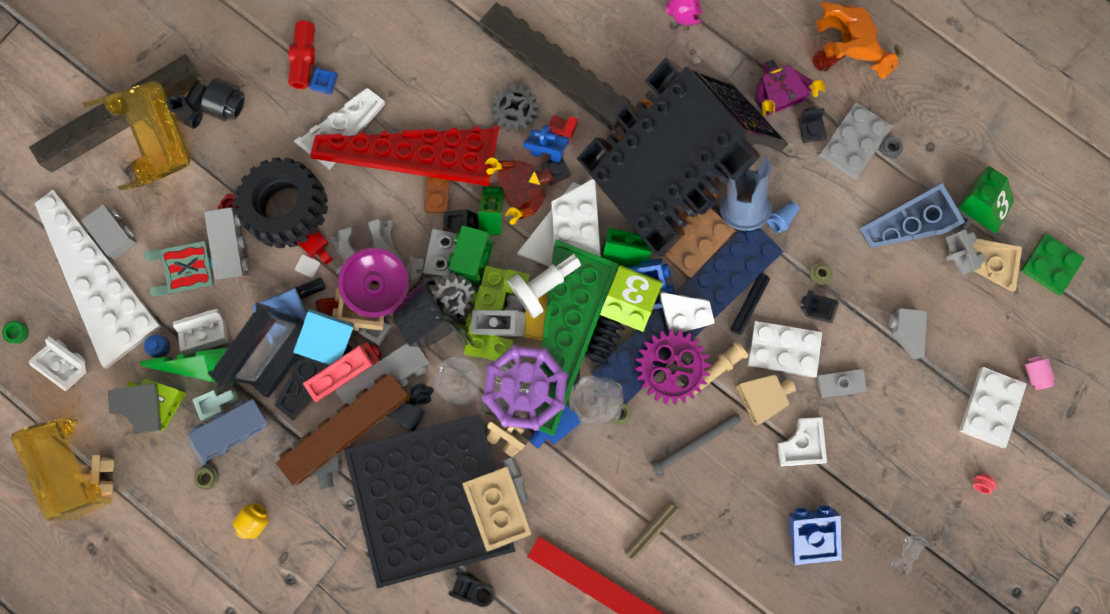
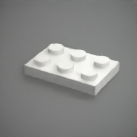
[747,321,822,378]
[959,367,1027,448]

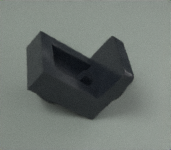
[801,290,839,324]

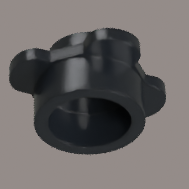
[409,383,434,405]

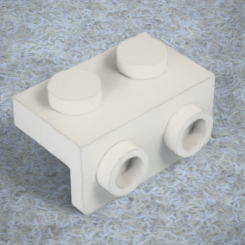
[173,309,228,355]
[29,337,87,391]

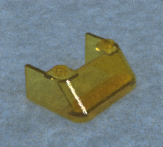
[82,81,190,190]
[11,417,112,521]

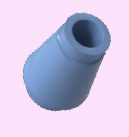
[768,201,799,233]

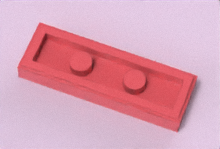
[303,345,374,403]

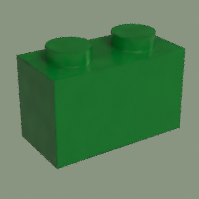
[601,228,651,267]

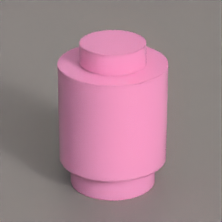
[1025,355,1055,390]

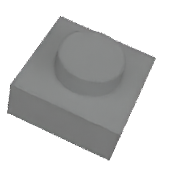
[359,322,391,347]

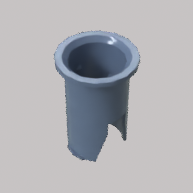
[720,157,772,231]

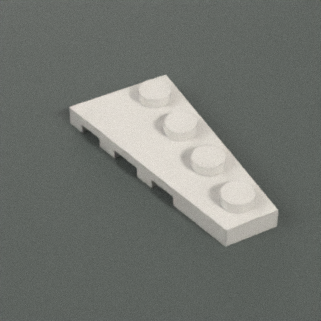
[294,88,385,170]

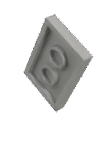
[819,102,893,180]

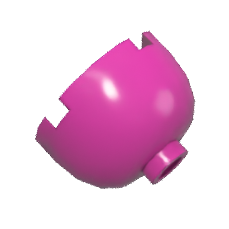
[666,0,702,26]

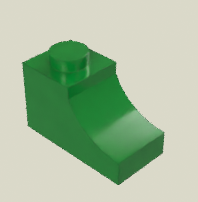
[478,186,505,235]

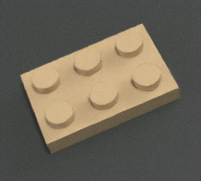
[462,467,532,551]

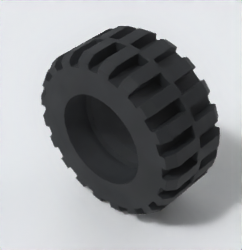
[234,157,328,248]

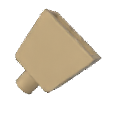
[736,375,796,426]

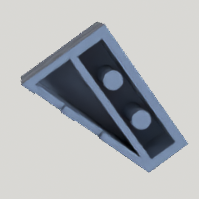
[188,399,267,467]

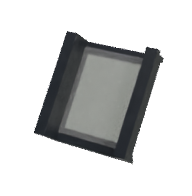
[207,302,304,398]

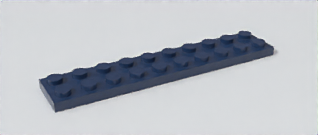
[592,228,784,405]

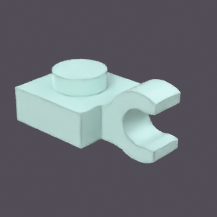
[192,390,239,421]

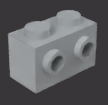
[423,229,456,280]

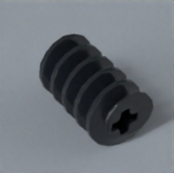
[584,315,625,364]

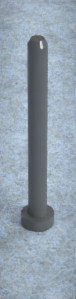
[649,414,741,476]

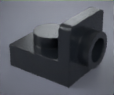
[798,107,827,144]
[443,209,479,233]

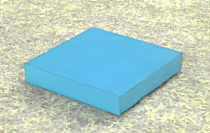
[294,309,354,365]

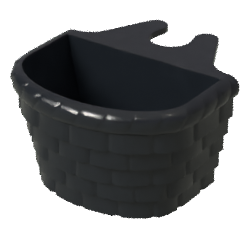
[392,278,474,347]

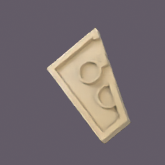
[949,239,1022,292]

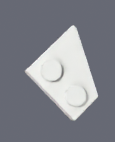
[659,291,714,335]

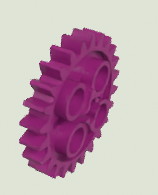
[635,329,711,405]

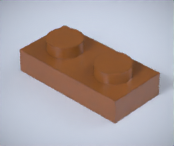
[425,177,450,214]

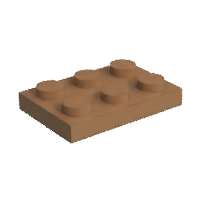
[664,208,736,280]

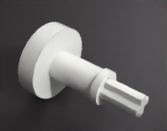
[507,254,581,319]

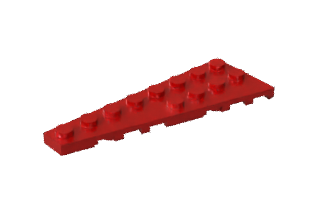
[310,126,499,186]

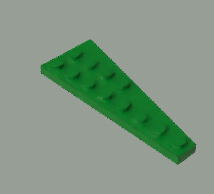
[535,239,619,436]

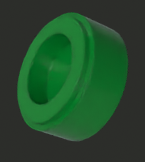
[2,321,29,344]

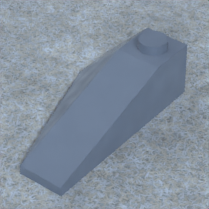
[860,183,965,248]

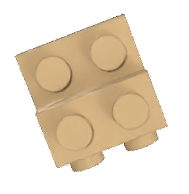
[332,284,384,331]

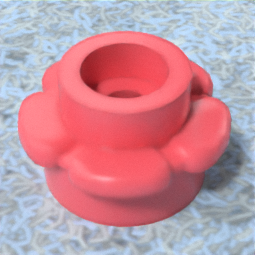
[973,473,997,494]

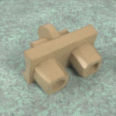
[486,416,529,457]
[73,455,115,498]

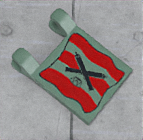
[144,241,214,297]

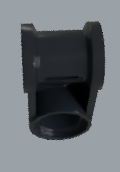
[387,402,425,432]
[448,571,496,607]

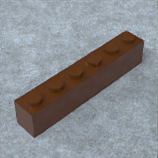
[276,373,410,486]

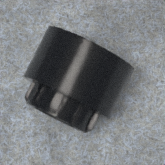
[201,77,245,122]

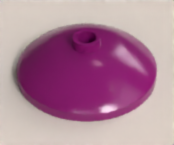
[338,248,409,318]

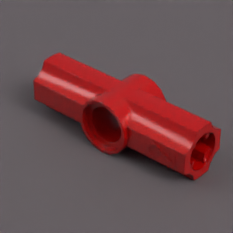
[288,20,316,89]

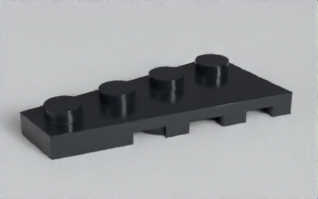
[275,344,353,420]

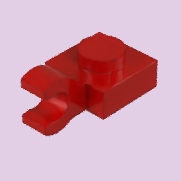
[298,232,333,266]

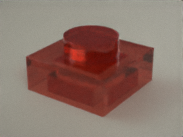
[315,297,339,316]

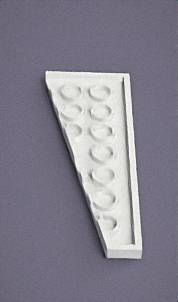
[35,190,162,369]

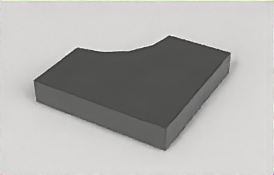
[108,383,162,434]

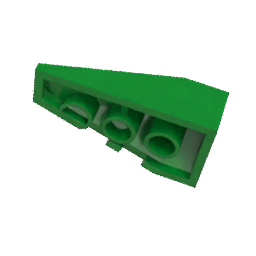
[140,348,237,386]

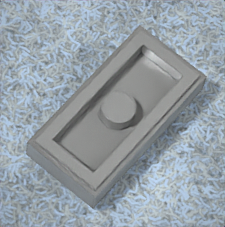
[817,369,867,399]

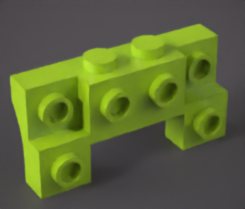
[464,266,530,364]

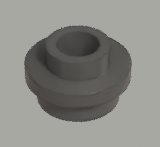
[880,137,903,159]

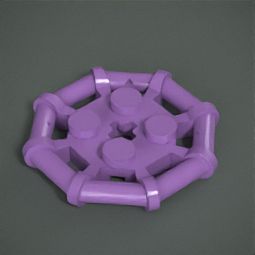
[482,344,569,431]

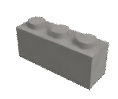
[204,208,250,280]

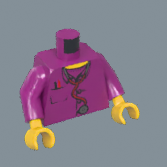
[754,59,825,116]

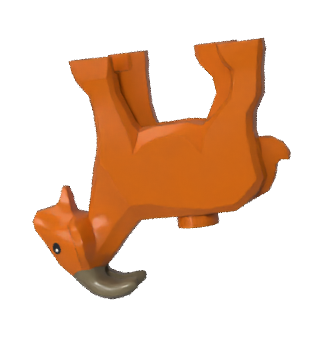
[815,2,903,79]

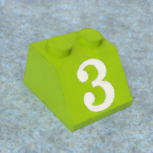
[600,265,663,332]

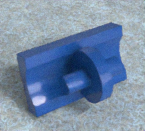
[523,125,569,162]

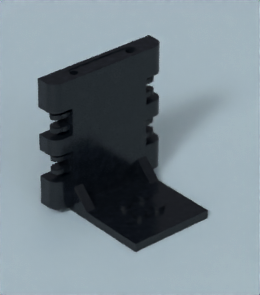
[577,57,788,257]

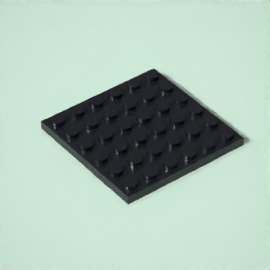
[344,414,516,589]

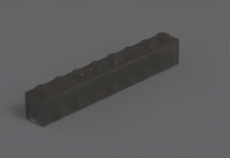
[479,2,631,133]
[29,54,205,173]

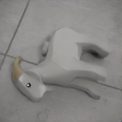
[332,219,425,296]

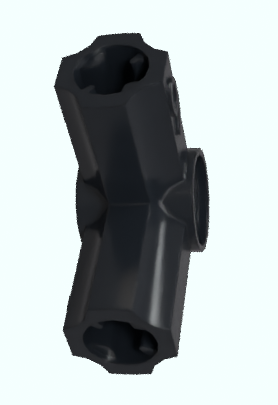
[166,82,207,129]

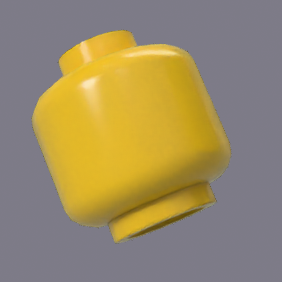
[233,503,269,539]

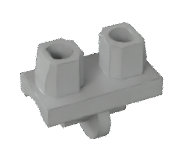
[945,230,986,275]

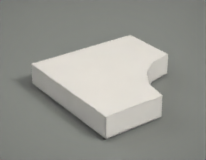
[777,417,827,466]

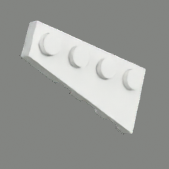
[517,182,581,268]

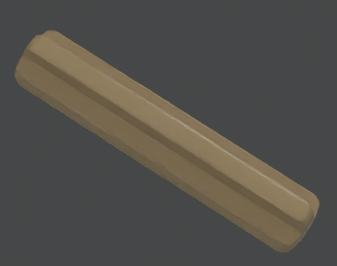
[625,503,679,561]

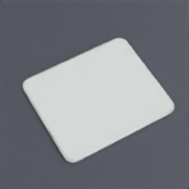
[295,255,320,278]

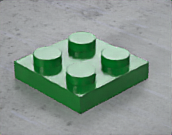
[1020,233,1085,296]

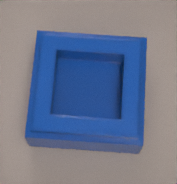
[310,67,338,95]

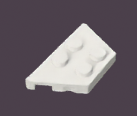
[551,179,601,257]

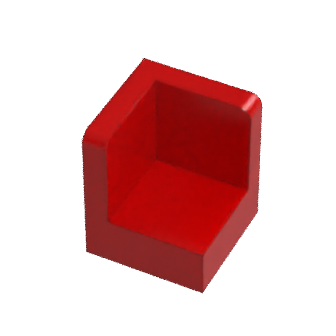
[546,115,578,145]

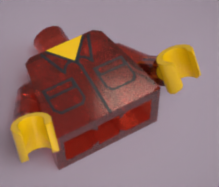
[485,158,554,225]

